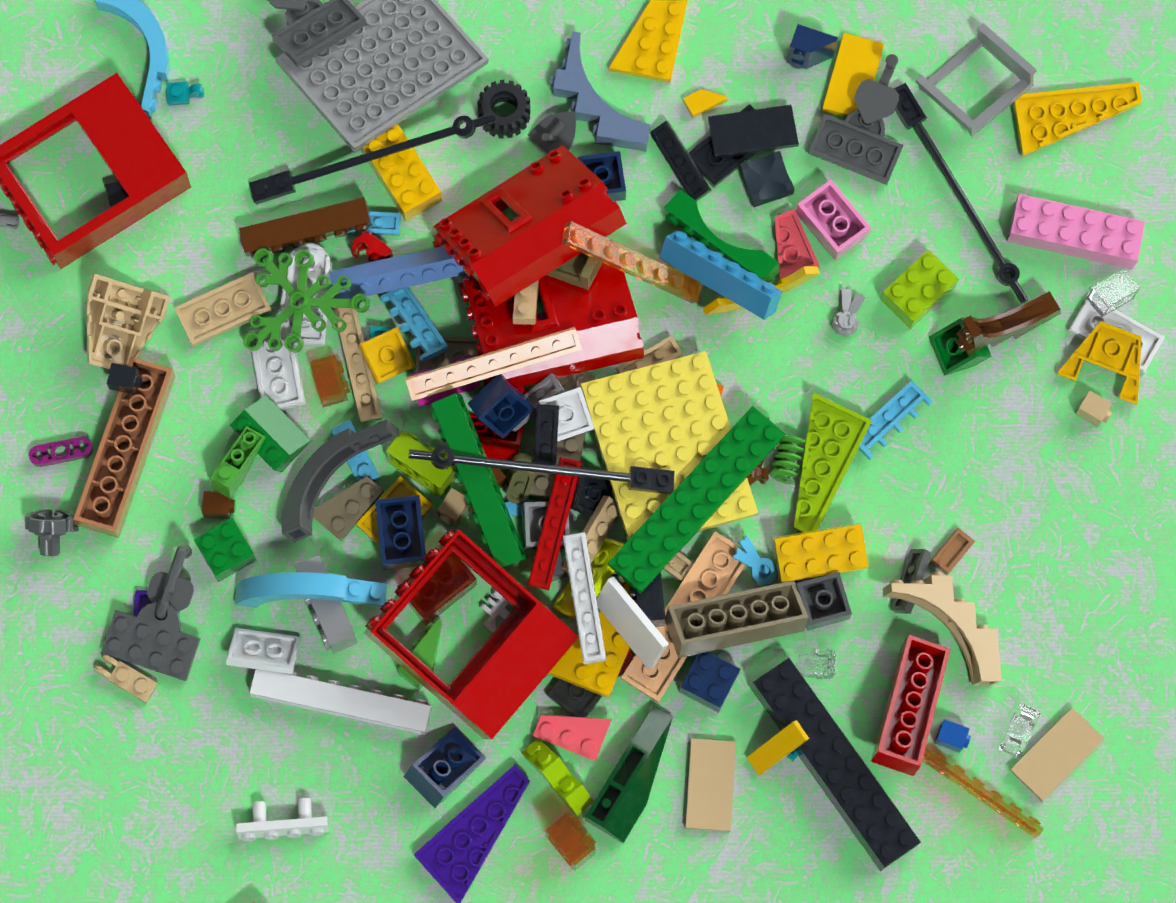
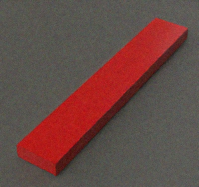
[527,456,582,591]

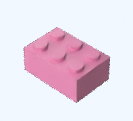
[796,180,871,261]

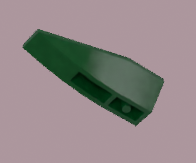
[585,706,673,844]

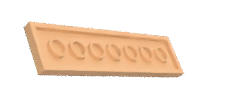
[620,531,745,703]

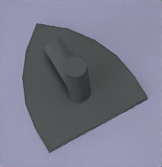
[528,112,576,153]

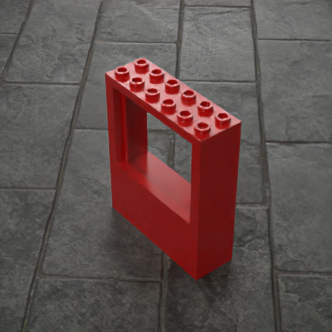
[0,73,191,269]
[364,530,579,740]

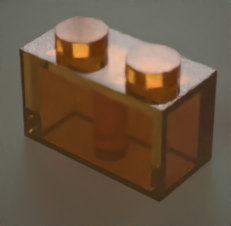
[310,354,350,408]

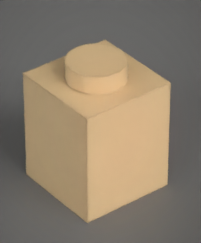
[1076,390,1112,427]
[438,488,471,526]

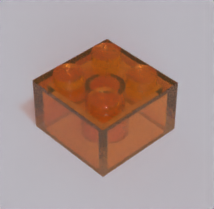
[545,813,596,871]

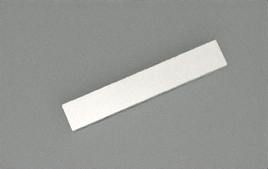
[563,532,606,665]

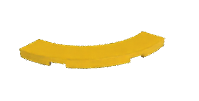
[703,266,820,315]

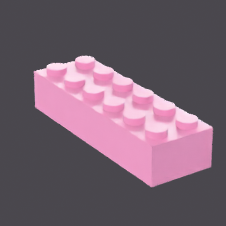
[1007,194,1145,269]

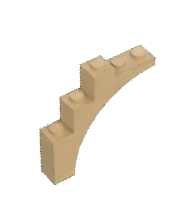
[882,572,1002,685]

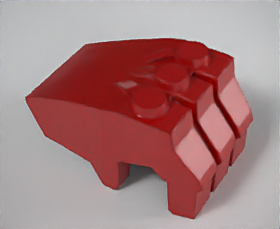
[351,232,393,262]

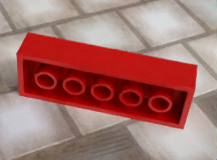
[871,635,951,776]

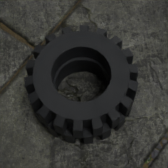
[477,80,531,139]

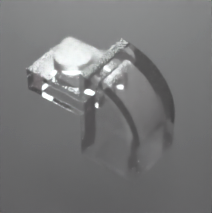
[999,703,1041,758]

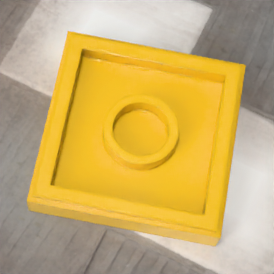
[358,327,415,385]

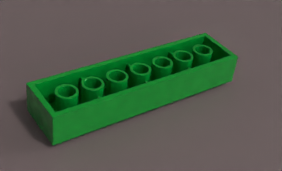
[430,393,527,568]

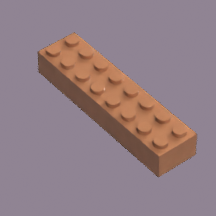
[73,357,175,538]

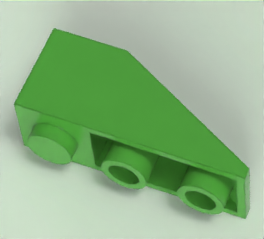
[210,426,265,499]
[397,618,442,690]

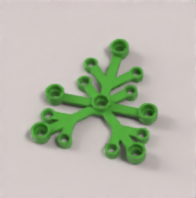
[243,248,370,353]

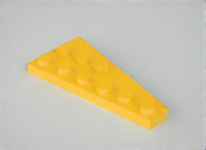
[609,0,688,83]
[1013,82,1142,157]
[548,582,635,698]

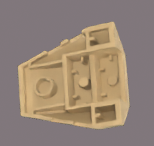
[87,273,170,369]

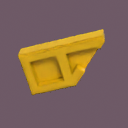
[683,89,727,118]

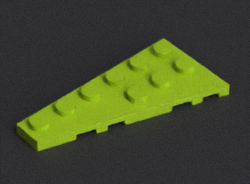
[794,392,872,532]

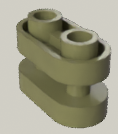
[506,453,534,504]

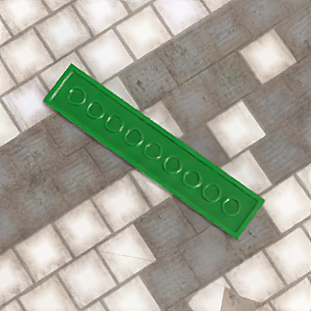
[607,406,786,594]

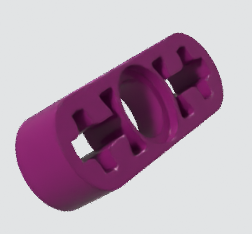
[29,437,93,467]

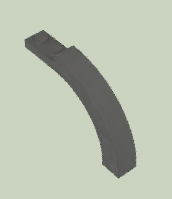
[282,419,399,542]

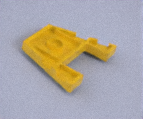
[1057,321,1142,405]

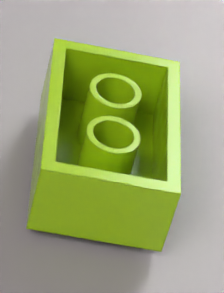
[880,249,959,329]
[386,430,457,499]

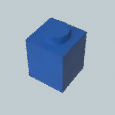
[934,719,971,753]

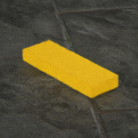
[746,720,809,776]

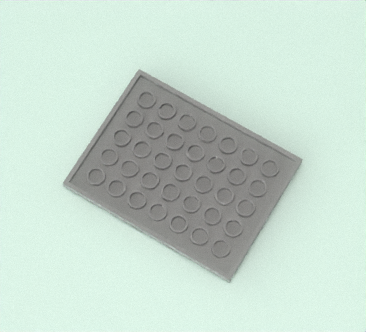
[276,0,489,153]

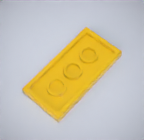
[822,33,885,122]

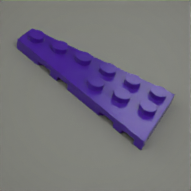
[414,765,530,903]

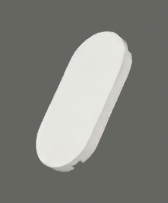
[281,243,331,327]

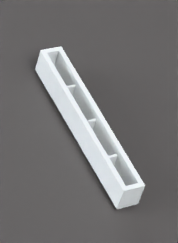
[250,669,432,736]

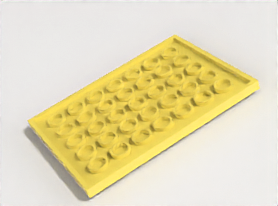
[580,351,758,540]

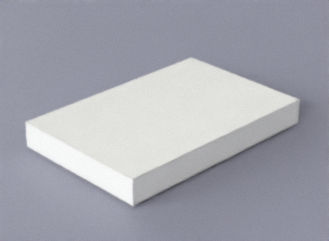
[226,628,301,674]

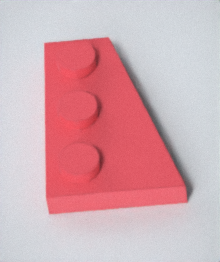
[775,209,820,280]
[533,714,612,761]

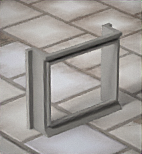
[915,23,1037,137]

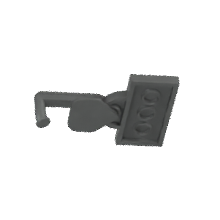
[267,0,367,67]
[808,54,903,185]
[101,546,201,681]

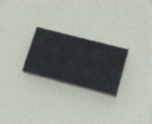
[689,104,758,188]
[707,105,799,158]

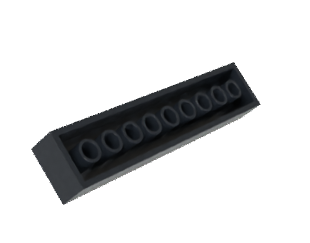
[750,658,921,872]

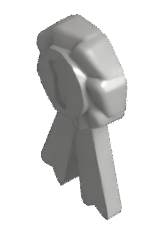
[832,288,865,337]

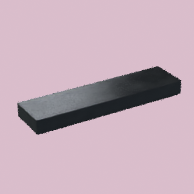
[650,120,712,201]

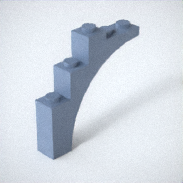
[550,31,651,152]

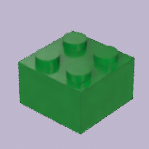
[194,518,256,582]

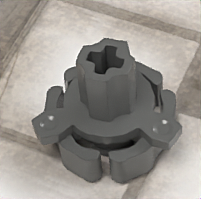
[25,509,79,556]

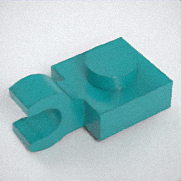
[166,81,204,106]

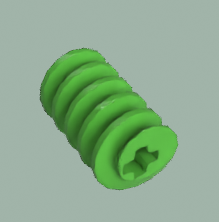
[769,436,806,484]

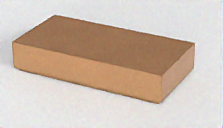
[930,528,975,575]

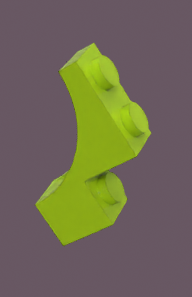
[521,739,594,816]

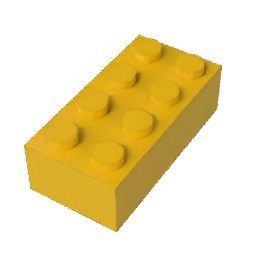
[361,124,442,222]
[771,523,869,583]

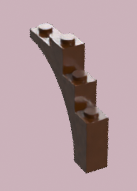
[956,291,1061,356]

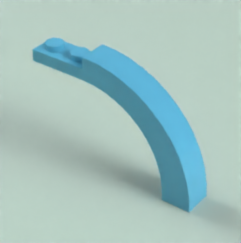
[95,0,170,119]
[235,572,387,608]

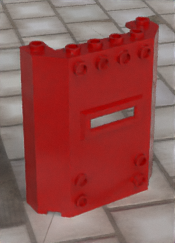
[431,145,627,307]
[458,239,644,388]

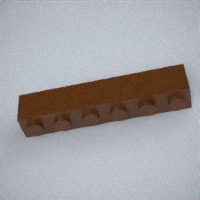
[239,197,373,258]

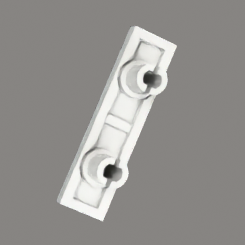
[236,798,329,841]

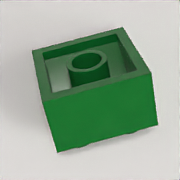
[929,317,992,375]

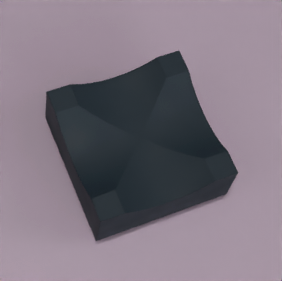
[739,151,794,208]

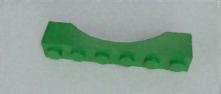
[664,189,780,283]

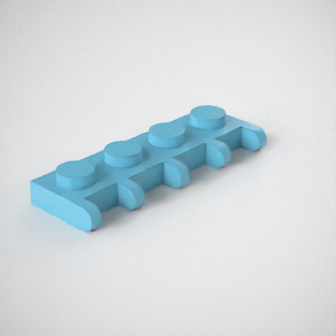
[380,287,448,362]
[859,380,933,460]

